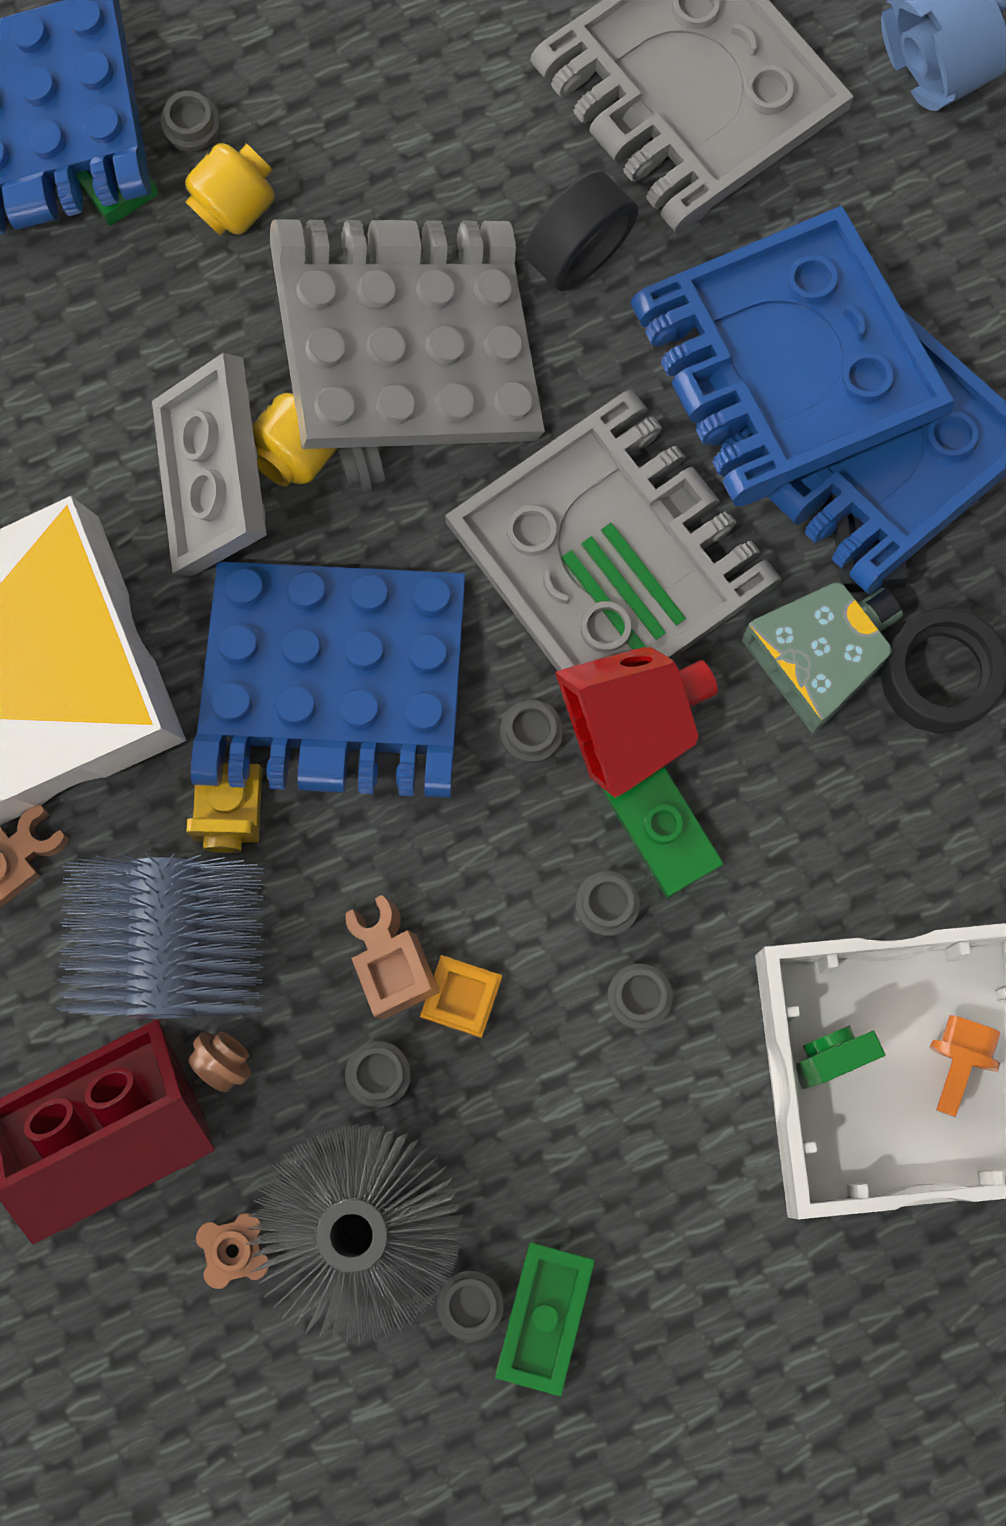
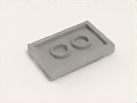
[152,353,267,576]

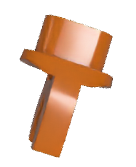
[929,1015,1001,1117]

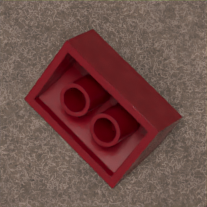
[0,1019,215,1245]

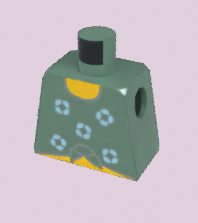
[742,582,903,734]

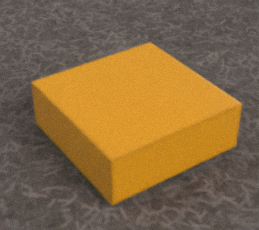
[420,955,502,1039]

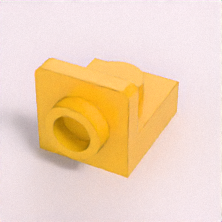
[186,763,263,853]

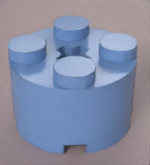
[881,0,1006,111]

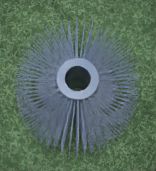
[57,853,265,1019]

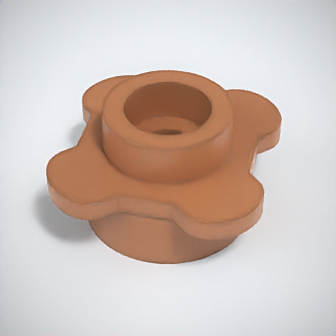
[196,1213,269,1289]

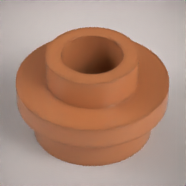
[188,1031,251,1092]

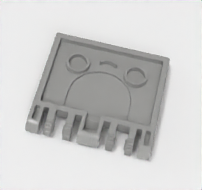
[530,0,854,234]
[270,219,545,449]
[445,390,782,671]

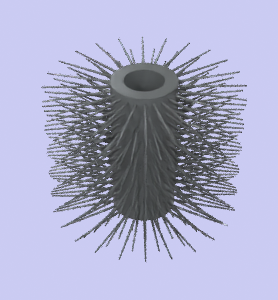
[246,1124,463,1345]

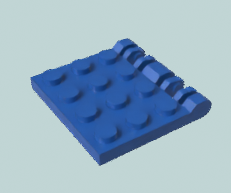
[0,0,151,234]
[630,206,954,506]
[696,308,1006,594]
[191,562,465,798]

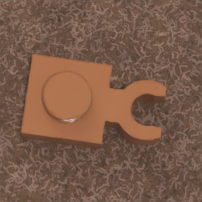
[0,805,69,908]
[346,895,440,1020]

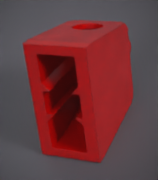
[555,647,718,798]

